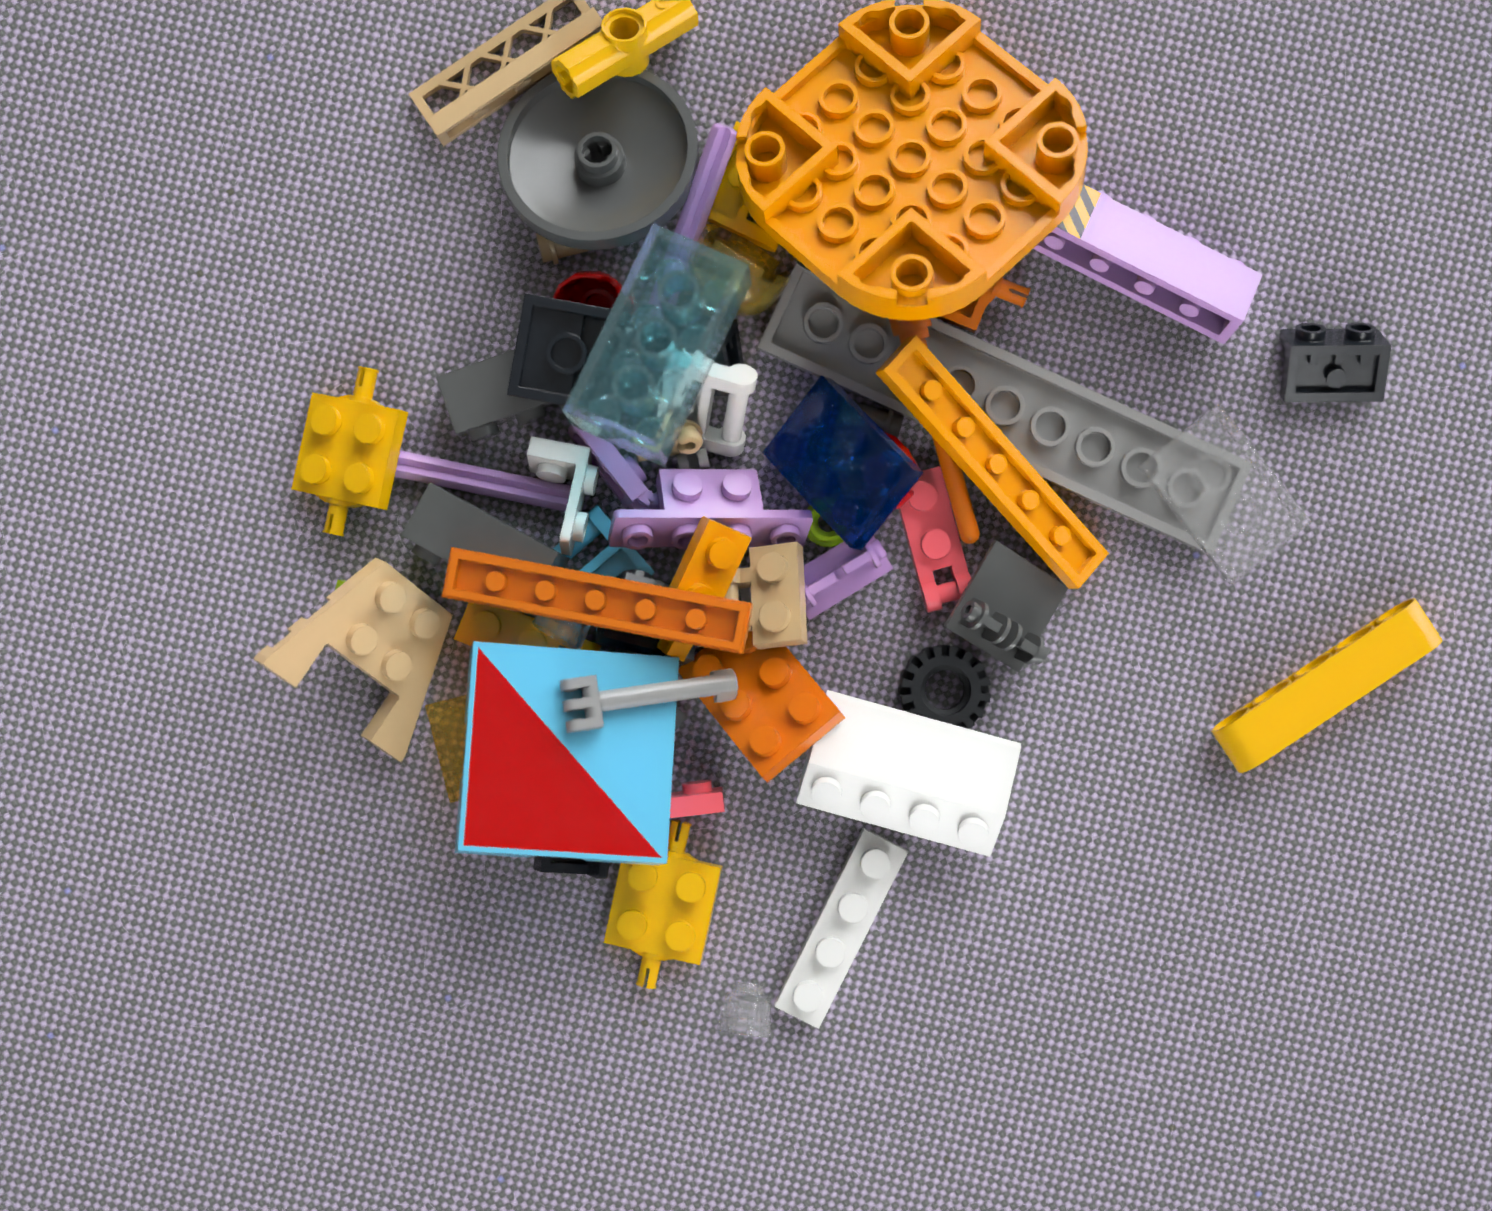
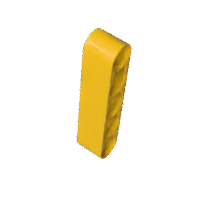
[1211,598,1443,773]

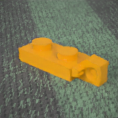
[657,516,752,662]

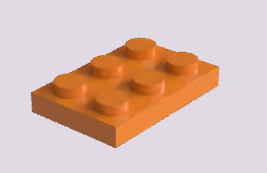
[678,631,846,783]

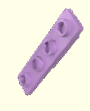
[608,469,813,550]

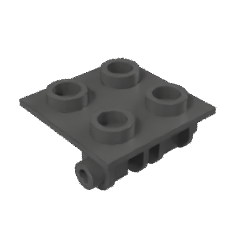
[944,540,1068,672]

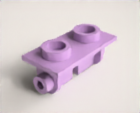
[804,527,894,620]

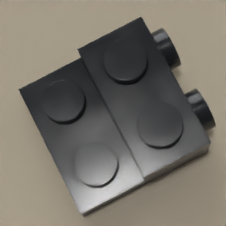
[507,293,635,415]

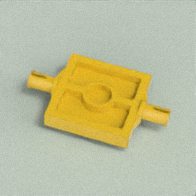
[291,366,408,537]
[603,819,723,989]

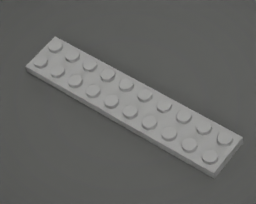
[757,262,1253,555]

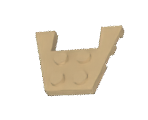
[253,558,453,762]

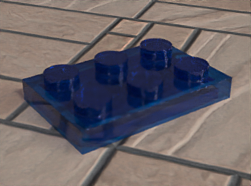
[762,375,924,551]

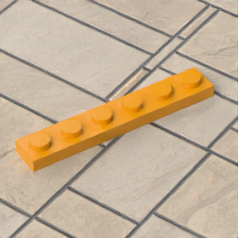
[875,335,1109,589]

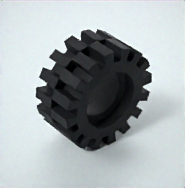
[898,645,991,729]

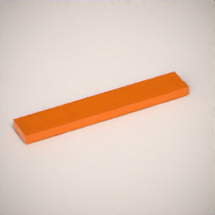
[441,547,753,655]

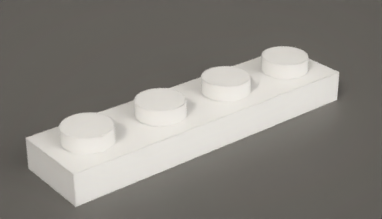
[774,828,908,1029]

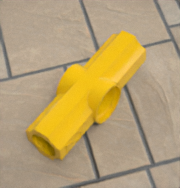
[551,0,699,99]

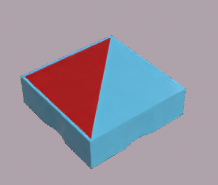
[455,641,679,865]

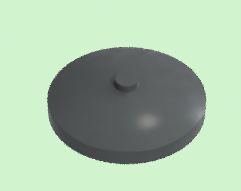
[497,70,700,250]

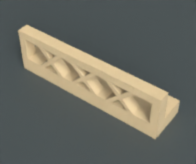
[409,0,602,147]

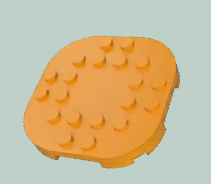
[736,0,1088,320]

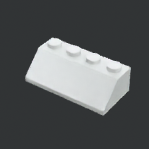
[796,690,1021,857]

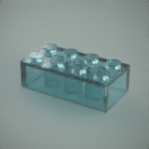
[563,223,752,467]

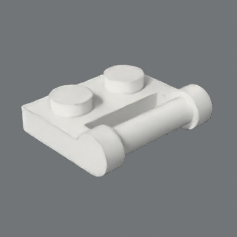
[655,350,758,457]

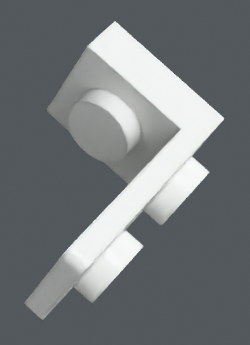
[527,436,599,556]

